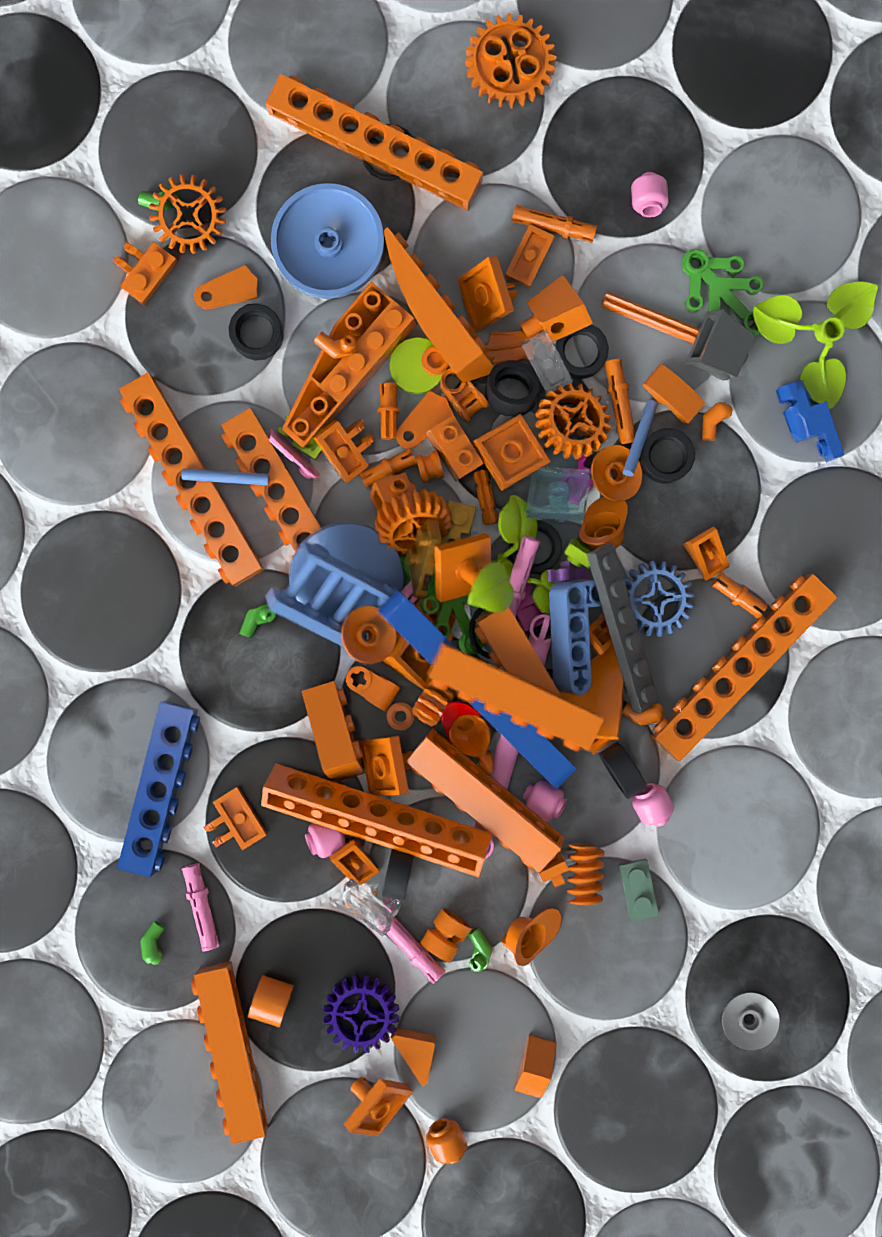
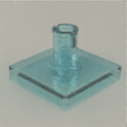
[526,468,590,523]

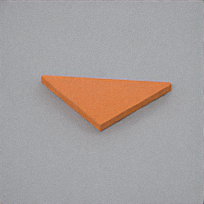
[536,644,625,740]

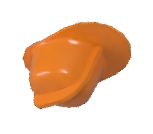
[579,497,628,550]
[501,908,562,966]

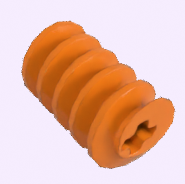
[567,843,605,905]

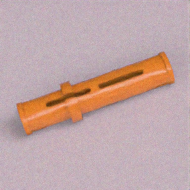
[511,204,597,243]
[604,358,636,446]

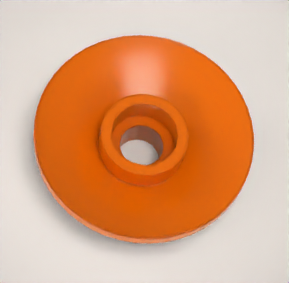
[591,445,642,501]
[341,606,396,664]

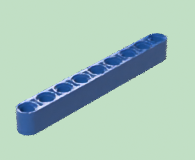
[377,590,577,789]

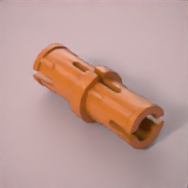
[359,448,417,489]
[711,571,768,619]

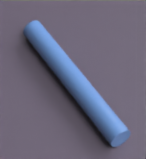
[623,400,658,476]
[182,468,269,485]

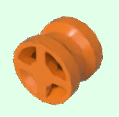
[415,450,444,483]

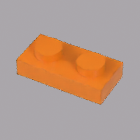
[505,224,555,289]

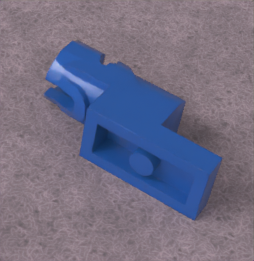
[776,380,844,462]

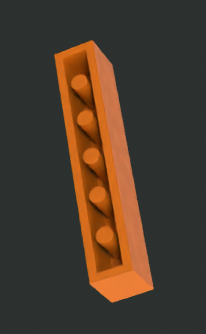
[427,642,604,752]
[406,728,565,872]
[191,961,269,1145]

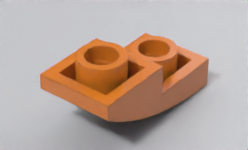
[642,364,705,424]

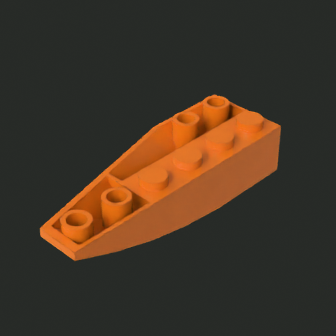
[383,227,495,383]
[282,281,416,448]

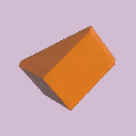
[682,526,730,581]
[589,612,613,655]
[329,836,380,888]
[391,1028,435,1087]
[514,1034,557,1098]

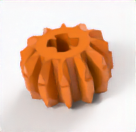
[412,682,456,727]

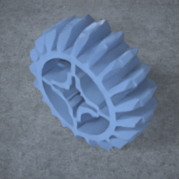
[624,561,695,637]

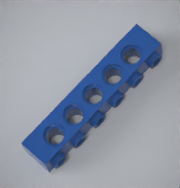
[117,701,200,877]

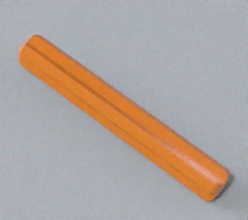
[601,292,700,344]

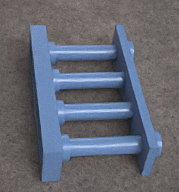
[265,541,398,647]

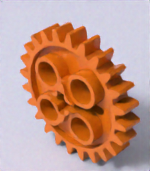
[465,13,556,109]

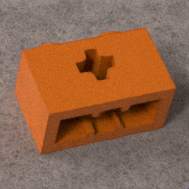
[426,415,484,482]

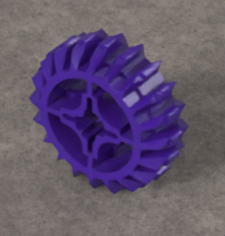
[323,974,400,1054]

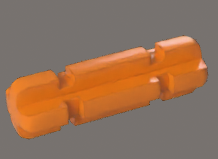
[473,470,499,525]

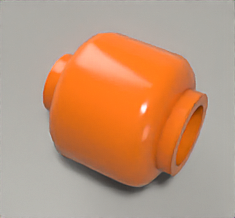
[426,1118,468,1164]

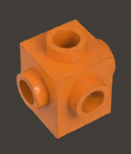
[369,472,417,510]

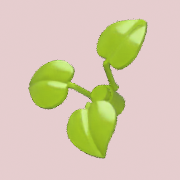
[753,282,878,409]
[468,495,556,615]

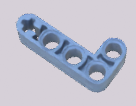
[549,579,602,695]

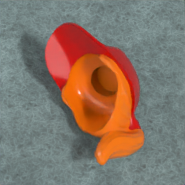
[442,701,494,774]

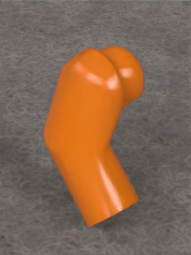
[314,331,357,358]
[702,402,733,441]

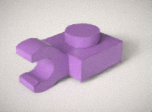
[548,561,589,582]

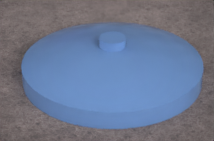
[271,183,384,299]
[289,522,403,623]

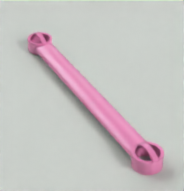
[473,614,551,859]

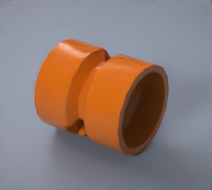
[420,908,472,963]

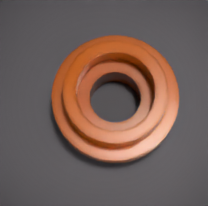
[387,702,415,731]

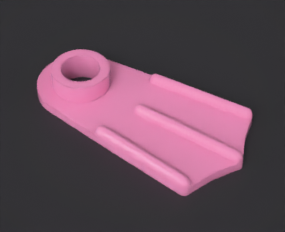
[268,429,320,480]

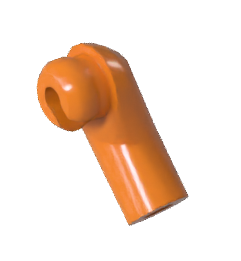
[622,702,664,726]

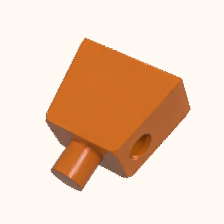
[520,275,593,342]

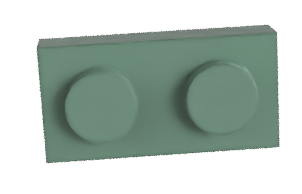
[618,858,659,922]

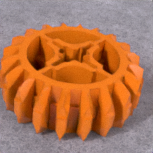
[149,174,226,253]
[535,383,611,460]
[374,489,452,555]

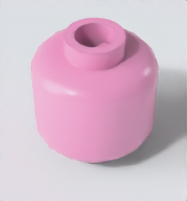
[631,172,669,217]
[523,780,567,822]
[632,783,674,827]
[305,823,349,858]

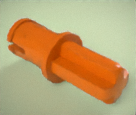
[377,382,400,440]

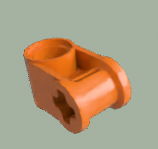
[440,368,489,423]
[346,666,401,712]

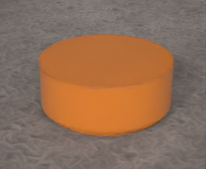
[421,346,449,376]

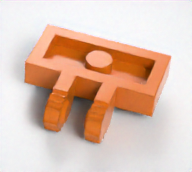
[112,242,178,305]
[313,419,375,483]
[203,786,268,850]

